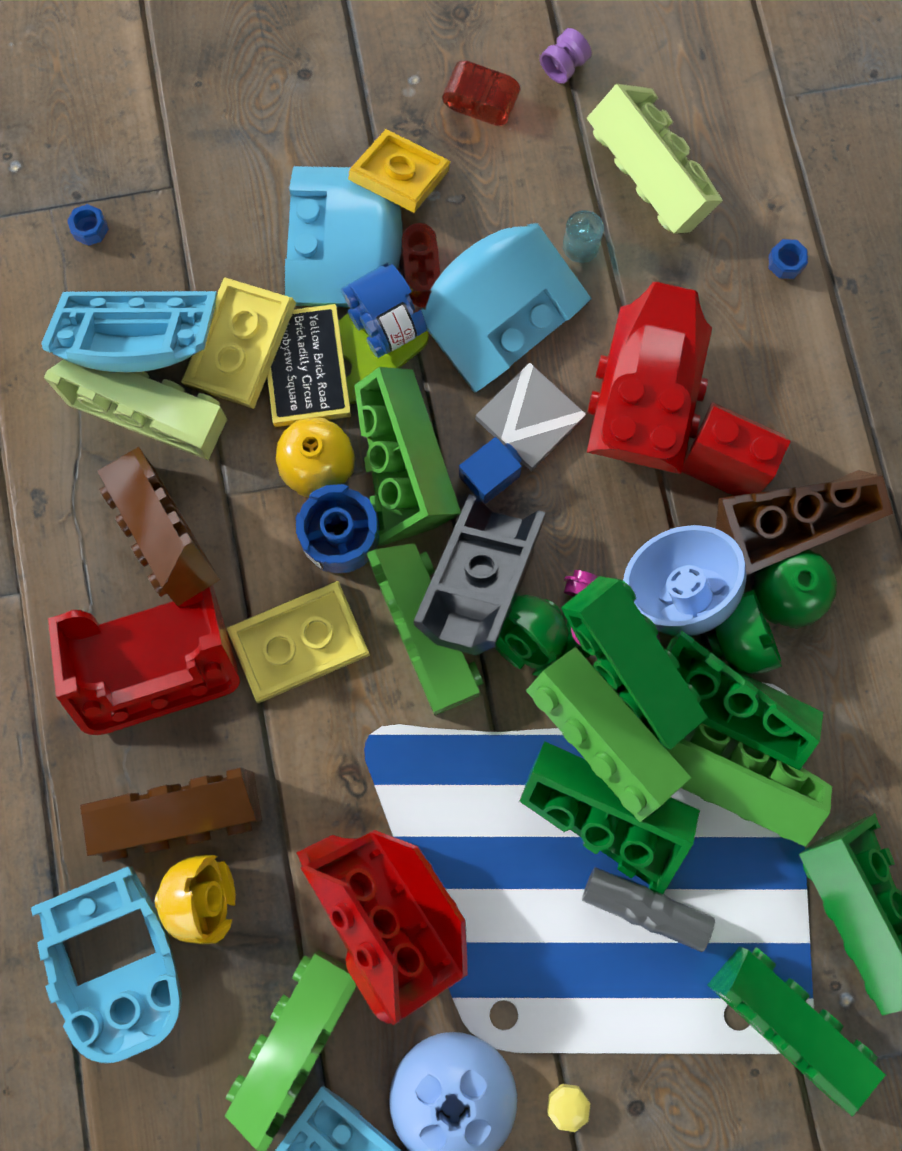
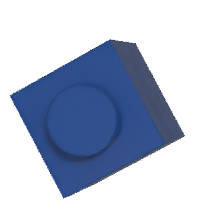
[459,437,522,504]

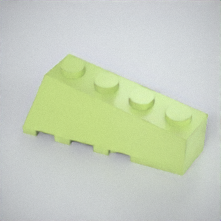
[587,84,723,233]
[44,359,227,460]

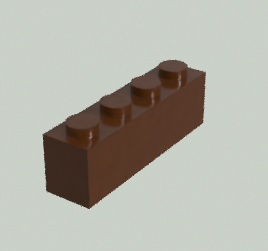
[97,447,220,606]
[716,470,893,575]
[80,768,262,862]

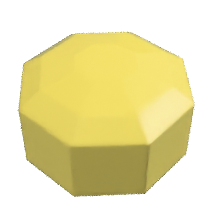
[547,1084,590,1132]

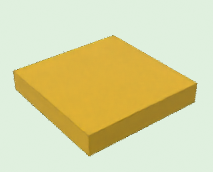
[348,129,451,213]

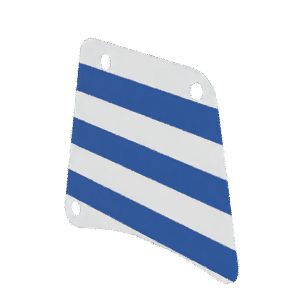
[364,682,814,1054]

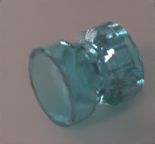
[563,210,604,263]

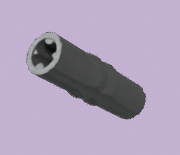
[582,867,715,952]

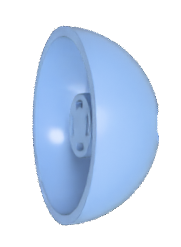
[623,525,746,636]
[389,1032,517,1151]

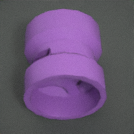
[540,28,592,84]

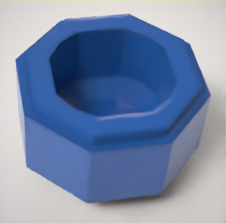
[67,204,109,246]
[768,239,808,279]

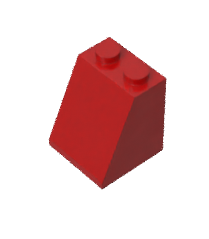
[682,402,791,496]

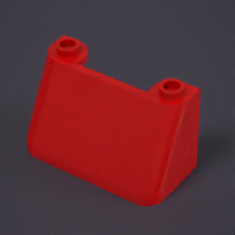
[48,585,240,735]

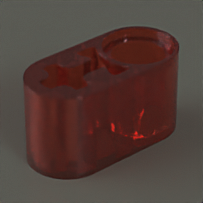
[442,61,521,126]
[402,223,440,307]

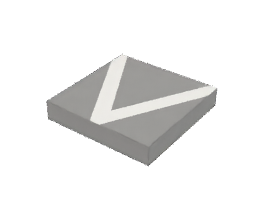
[475,363,586,471]

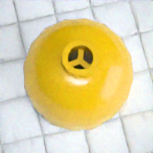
[276,417,355,498]
[155,855,236,944]

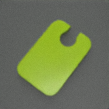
[339,313,429,404]

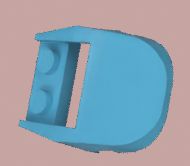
[31,867,182,1063]

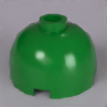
[752,549,837,629]
[708,589,782,675]
[495,595,568,676]

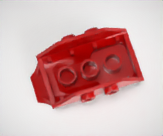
[587,282,713,474]
[296,830,468,1026]

